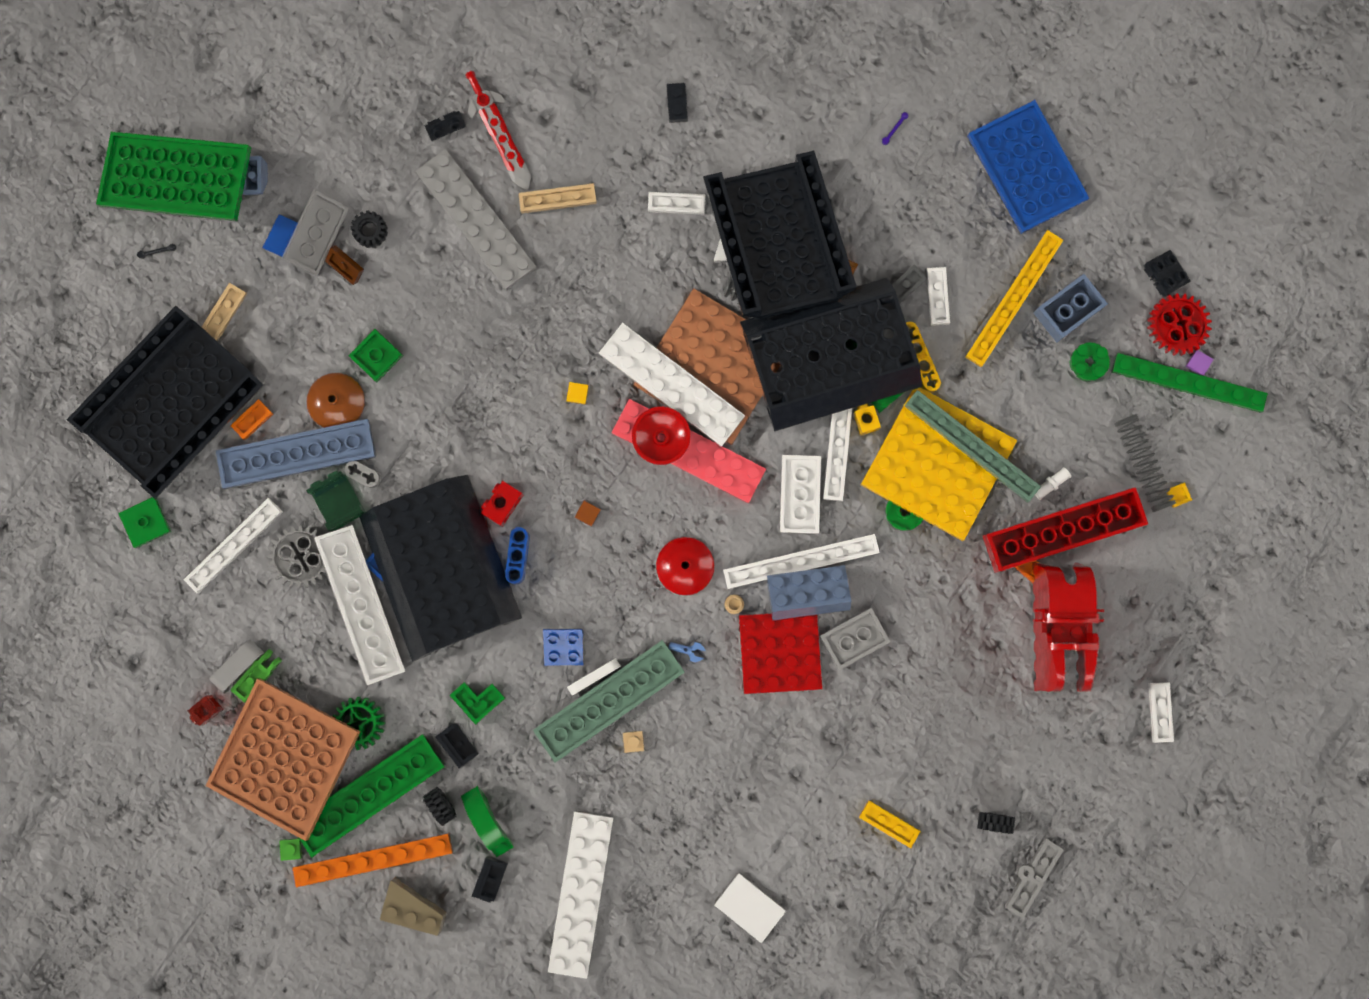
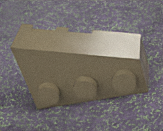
[379,877,447,936]

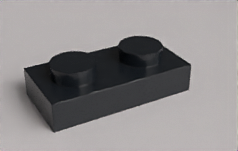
[667,83,688,123]

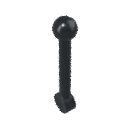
[137,244,176,259]

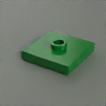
[348,329,404,383]
[118,497,171,548]

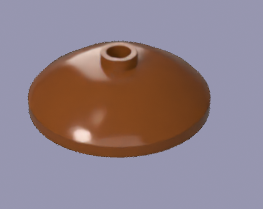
[307,373,365,428]

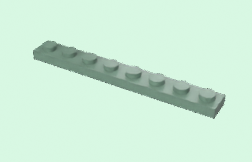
[905,390,1041,503]

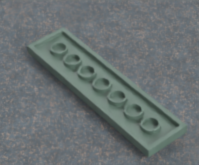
[533,640,685,763]

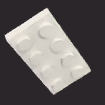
[780,455,821,534]

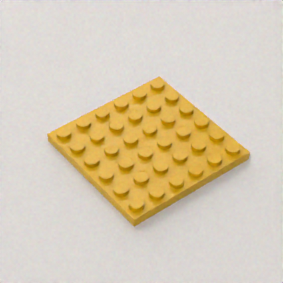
[860,387,1017,541]

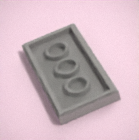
[281,190,349,276]

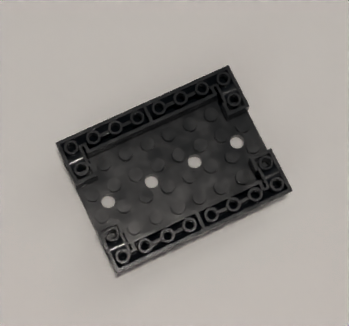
[740,278,922,432]

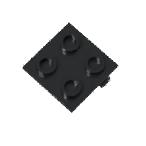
[1143,250,1191,297]

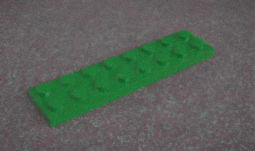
[298,734,445,858]

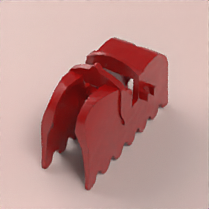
[1032,562,1104,692]

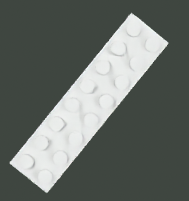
[599,323,745,447]
[314,525,405,686]
[548,811,614,979]

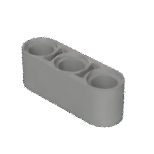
[210,640,264,694]

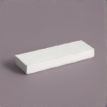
[648,192,706,215]
[926,267,950,326]
[1148,682,1174,743]

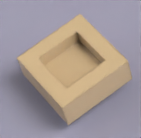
[623,731,644,753]

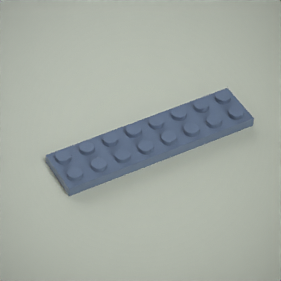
[216,419,376,489]

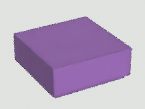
[1185,350,1214,376]

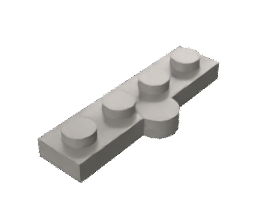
[1004,838,1064,918]

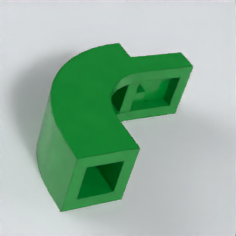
[461,786,514,857]

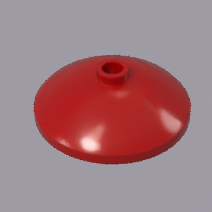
[632,406,691,465]
[656,537,714,595]

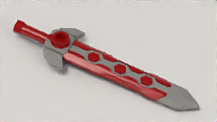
[465,71,531,190]

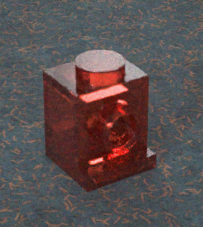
[188,695,224,726]

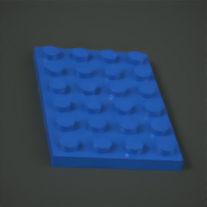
[967,100,1089,234]

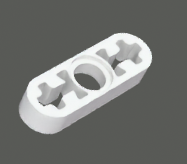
[567,658,621,696]

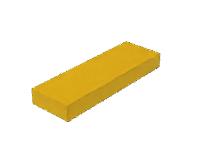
[859,800,921,848]

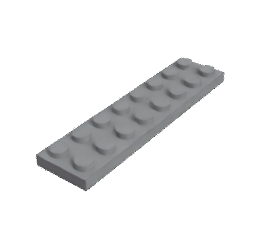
[415,149,537,291]

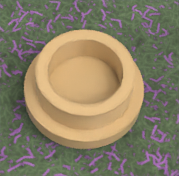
[725,595,744,614]

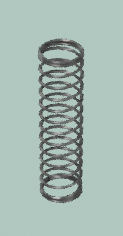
[1114,414,1176,512]

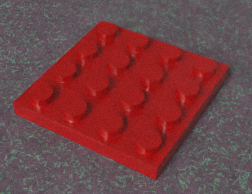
[739,614,822,694]

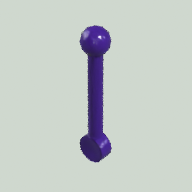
[882,112,909,145]

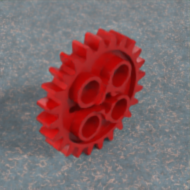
[1147,293,1212,356]

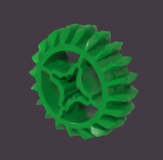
[332,696,386,750]

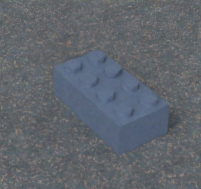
[767,565,852,620]

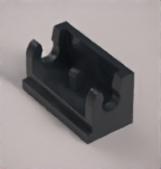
[435,723,479,768]
[471,856,508,903]

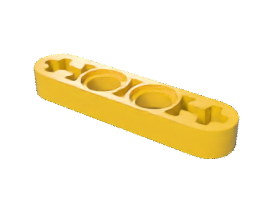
[906,321,941,393]

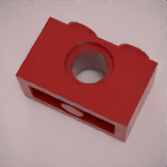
[481,480,524,527]

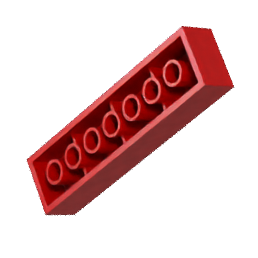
[982,487,1148,573]

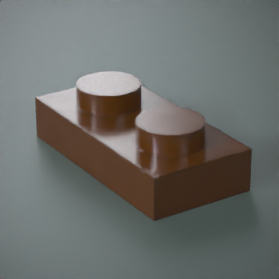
[325,245,364,285]

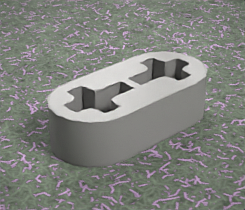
[345,461,381,488]

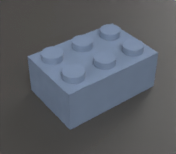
[1033,274,1108,343]

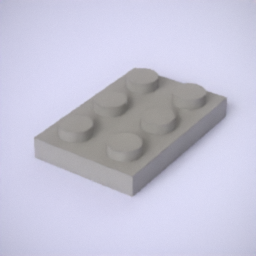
[820,608,890,670]

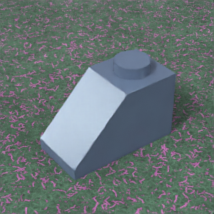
[243,156,268,195]

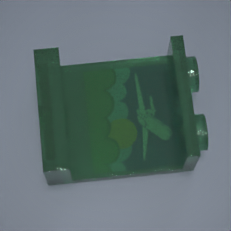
[306,471,366,532]

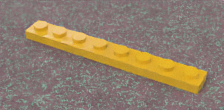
[965,230,1063,367]

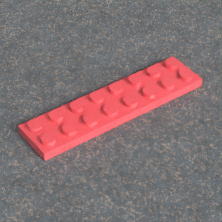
[611,399,766,504]

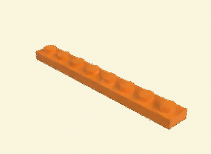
[292,833,453,887]

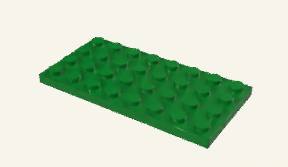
[96,132,252,221]

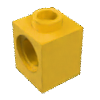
[853,404,881,436]

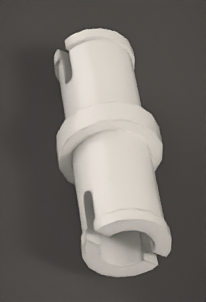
[1035,467,1071,500]

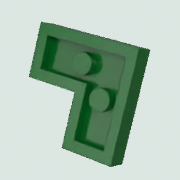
[450,682,505,725]

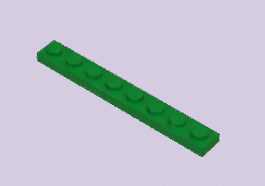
[1111,353,1268,413]

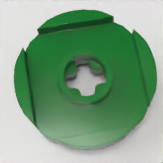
[1069,342,1110,382]
[885,501,923,531]

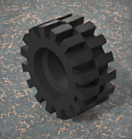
[351,211,388,248]
[423,787,457,826]
[977,812,1015,834]

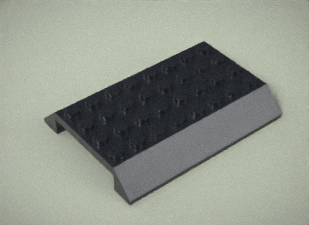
[703,151,857,319]
[67,305,264,499]
[359,475,522,662]

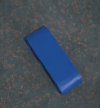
[505,527,530,584]

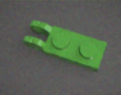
[231,649,282,703]

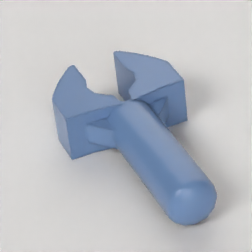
[668,642,706,662]

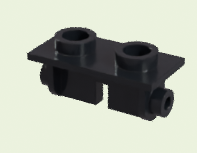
[424,110,466,142]

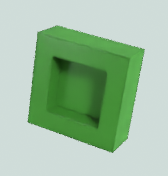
[280,838,302,861]

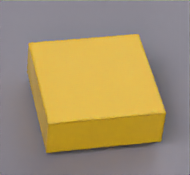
[566,382,589,405]
[1165,482,1192,508]

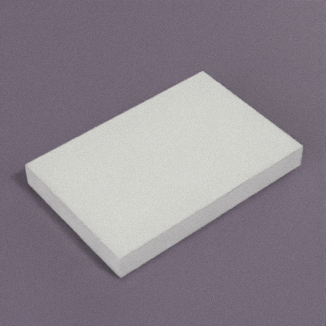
[714,873,786,943]

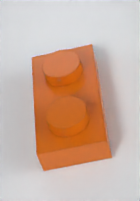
[230,399,273,440]

